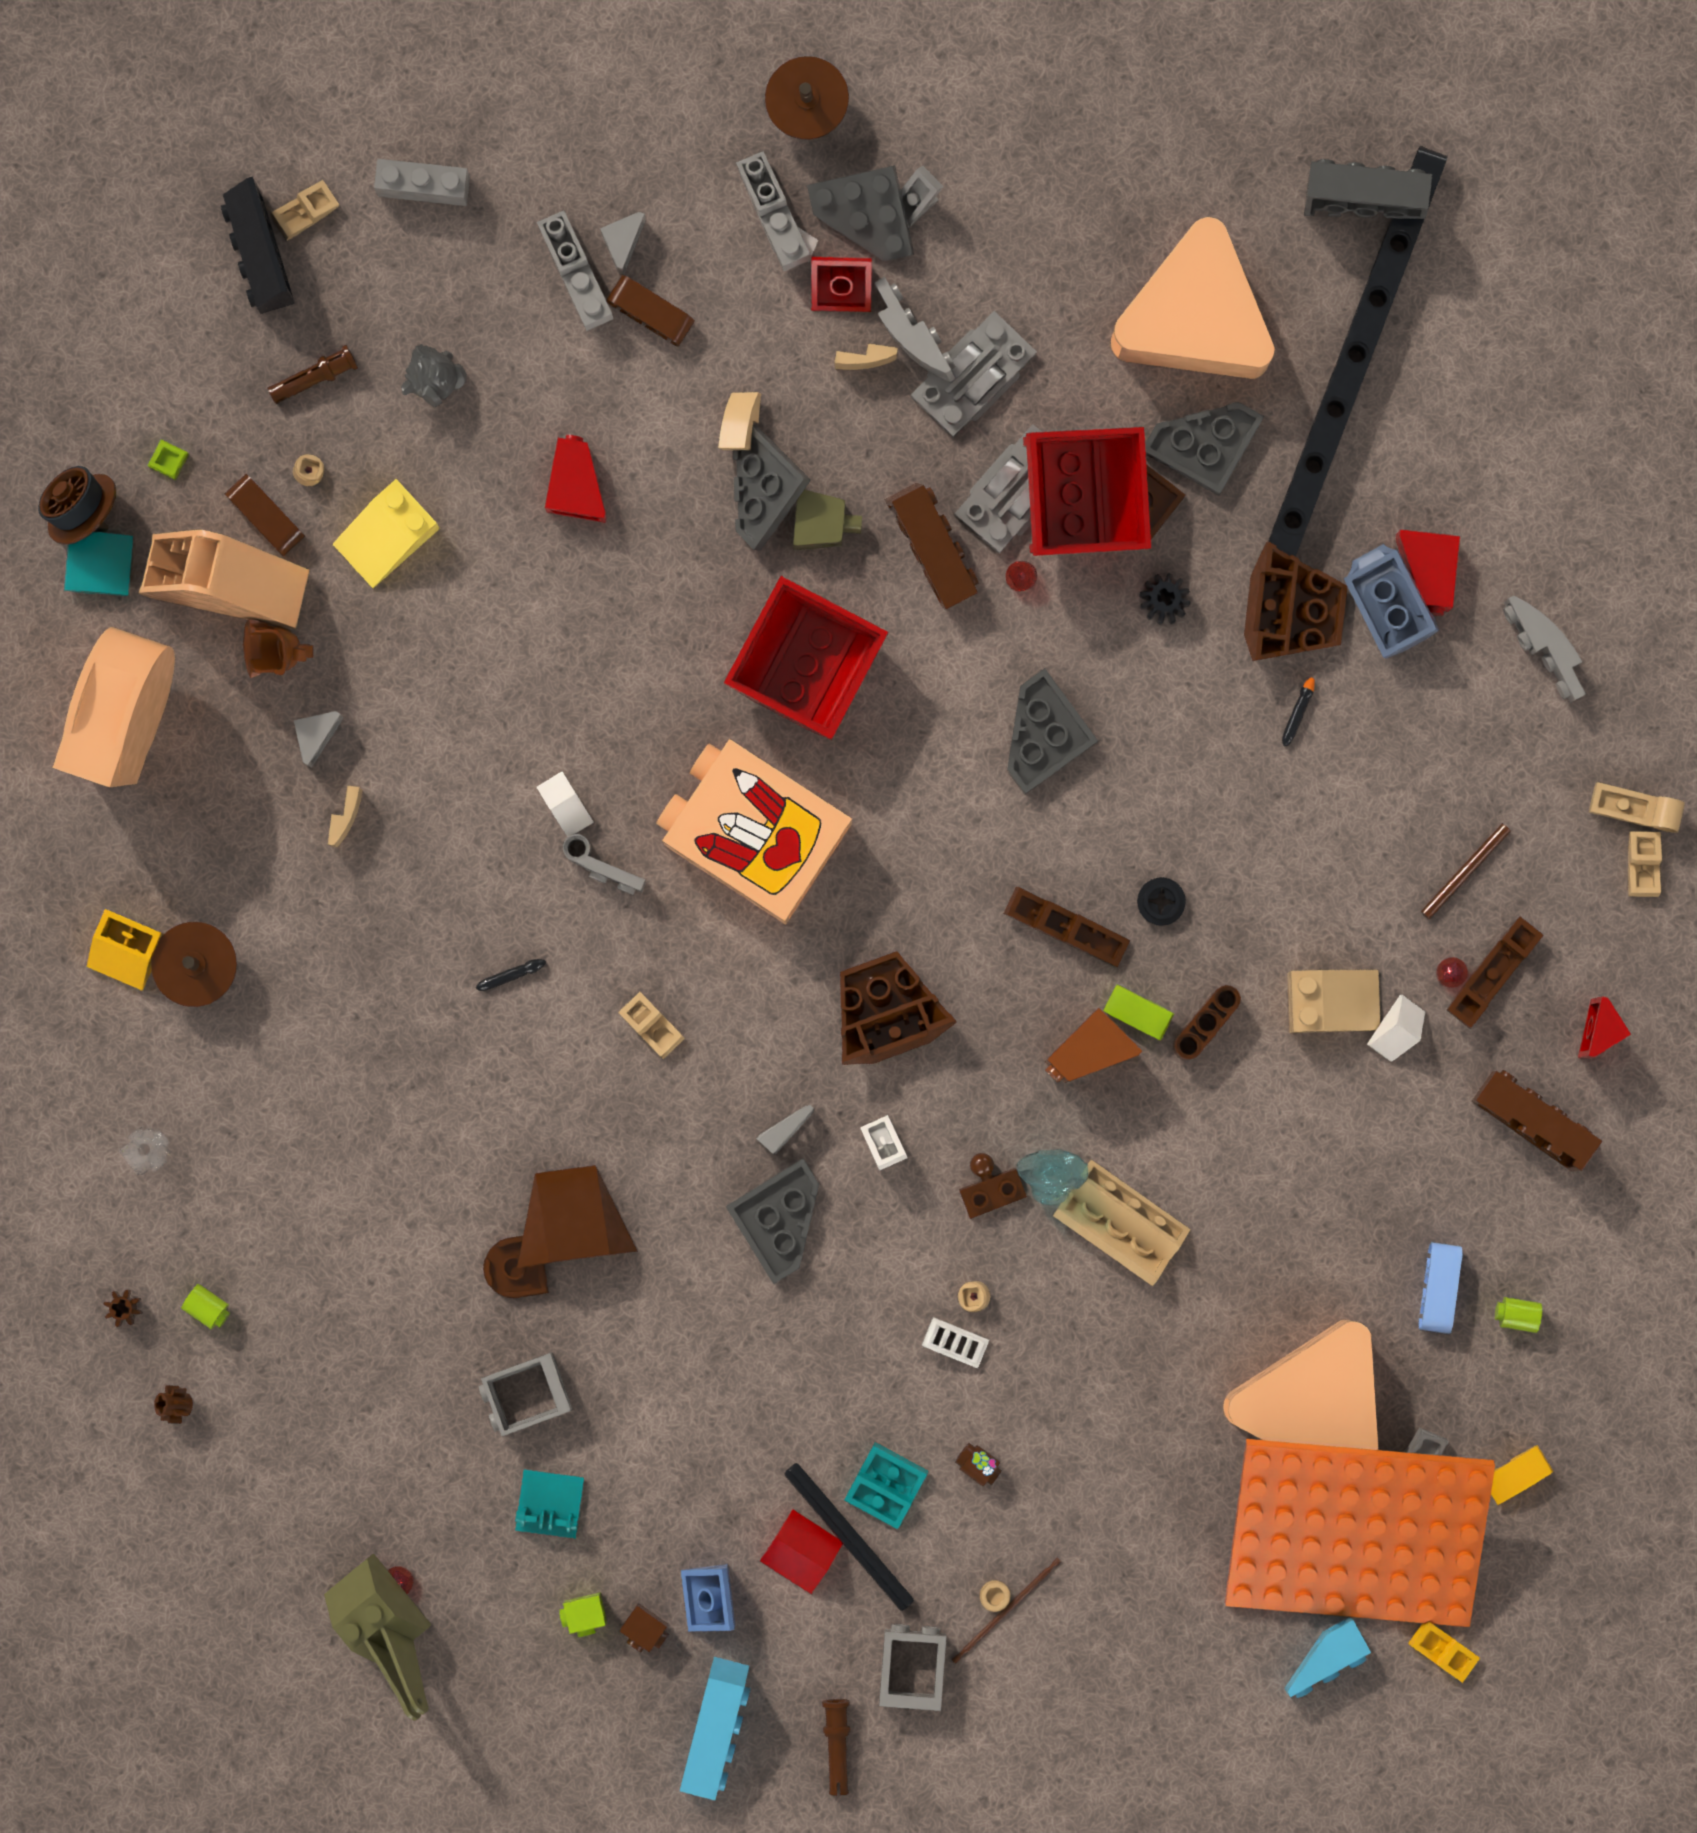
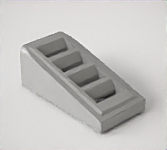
[756,1105,814,1154]

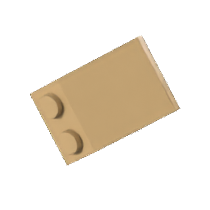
[1287,970,1380,1033]

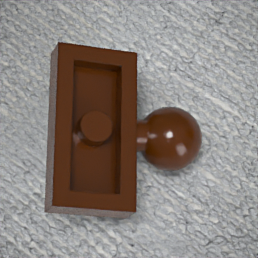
[959,1153,1027,1219]

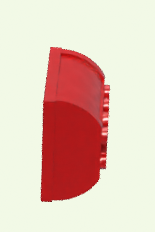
[1023,427,1151,556]
[724,576,889,741]

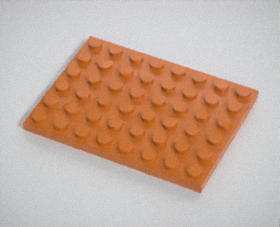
[1225,1439,1495,1627]

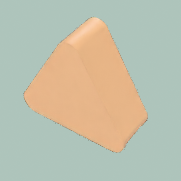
[1111,217,1275,379]
[139,530,310,629]
[1223,1320,1378,1450]

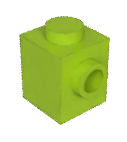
[559,1592,607,1637]

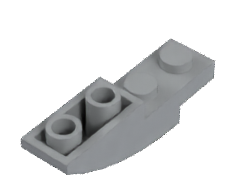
[736,151,811,271]
[537,210,614,331]
[875,277,956,382]
[1503,596,1586,703]

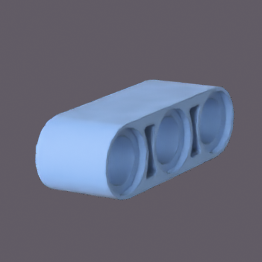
[1419,1242,1462,1334]

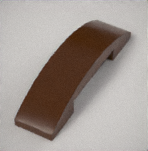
[1446,916,1544,1029]

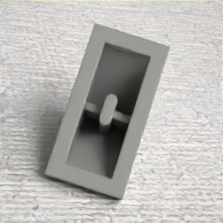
[600,212,646,275]
[294,711,344,768]

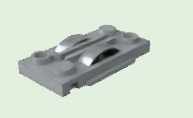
[910,311,1037,438]
[954,424,1042,554]

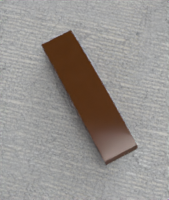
[1003,887,1130,968]

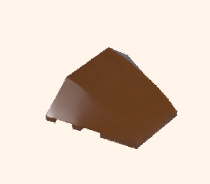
[1244,541,1348,661]
[840,951,957,1065]
[517,1165,638,1268]

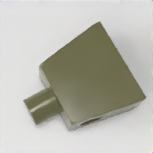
[793,489,862,550]

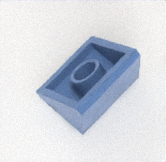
[681,1564,735,1632]

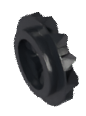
[1137,877,1186,926]

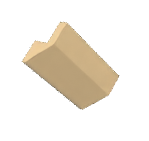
[1053,1160,1190,1286]

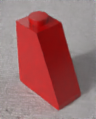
[545,435,607,523]
[1396,529,1460,616]

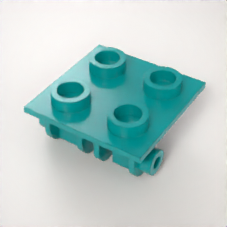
[515,1469,584,1539]

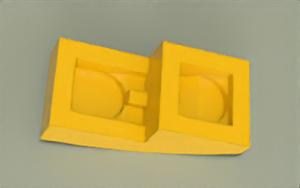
[1491,1445,1553,1505]
[1408,1621,1480,1683]

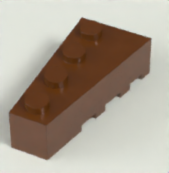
[884,483,979,609]
[1472,1070,1603,1171]

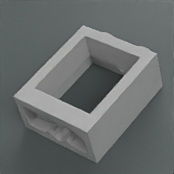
[478,1352,573,1436]
[879,1624,947,1711]

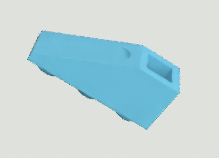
[1284,1617,1371,1698]

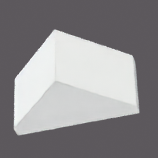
[537,772,594,837]
[1367,994,1425,1062]
[860,1115,907,1171]

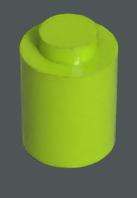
[181,1284,230,1329]
[1495,1297,1542,1333]

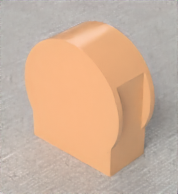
[53,627,175,787]

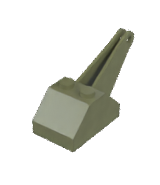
[324,1553,431,1721]

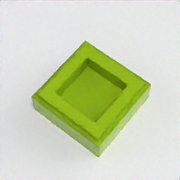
[147,439,189,480]

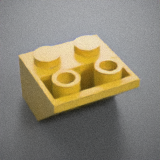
[86,909,164,991]

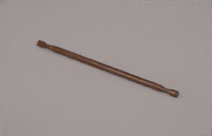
[952,1557,1061,1664]

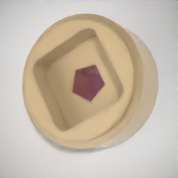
[293,454,324,486]
[958,1281,990,1312]

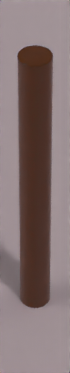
[1421,823,1511,920]

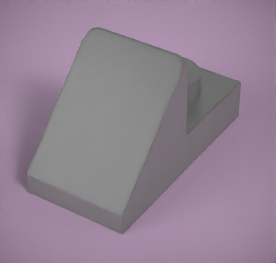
[901,166,944,228]

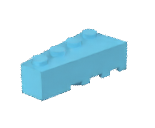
[680,1657,751,1800]

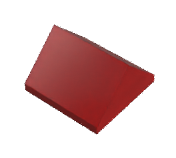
[811,257,872,312]
[1578,996,1631,1059]
[760,1509,843,1594]

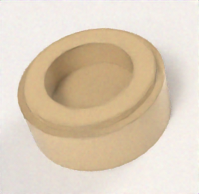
[980,1580,1010,1612]

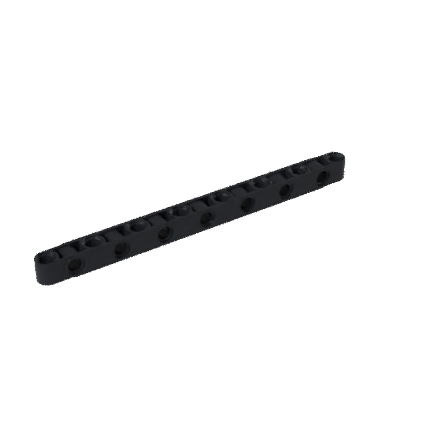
[1268,146,1448,557]

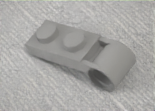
[563,834,646,895]

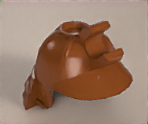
[243,619,313,678]

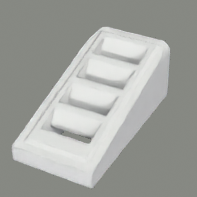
[922,1317,989,1368]

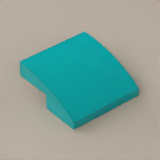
[64,532,133,596]
[844,1442,928,1529]

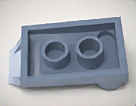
[1344,544,1439,659]

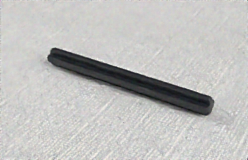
[784,1463,914,1611]

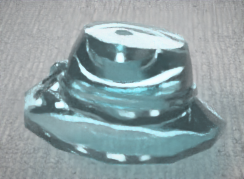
[1016,1149,1088,1205]

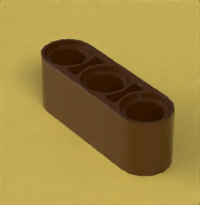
[606,275,695,347]
[224,474,305,557]
[1173,985,1241,1060]

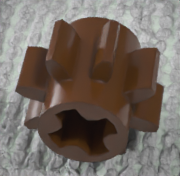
[104,1289,143,1327]
[154,1385,193,1424]

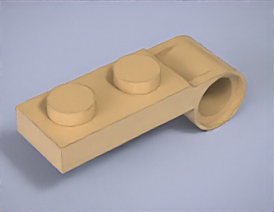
[1589,782,1685,833]

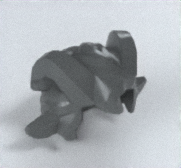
[401,344,467,407]

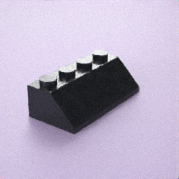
[221,177,295,314]

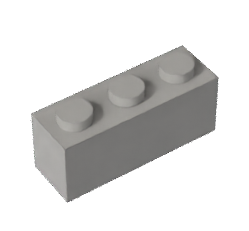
[374,159,470,206]

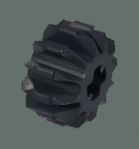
[1139,573,1191,625]

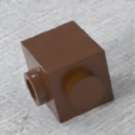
[620,1603,669,1652]

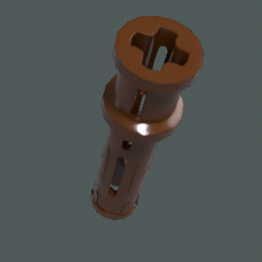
[267,344,358,405]
[822,1699,851,1796]

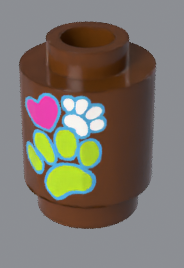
[955,1443,1002,1487]

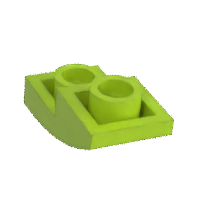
[1103,984,1175,1040]

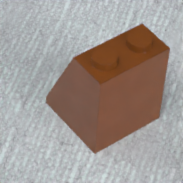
[1044,1008,1142,1083]

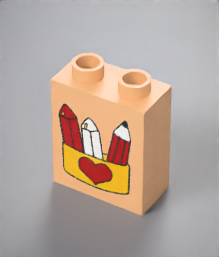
[656,739,852,925]

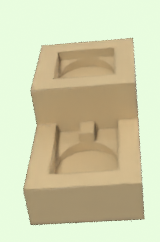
[271,180,339,241]
[835,344,898,370]
[718,392,761,450]
[328,786,363,847]
[1628,832,1662,897]
[618,992,685,1059]

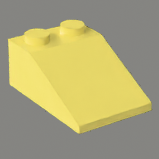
[333,479,440,588]

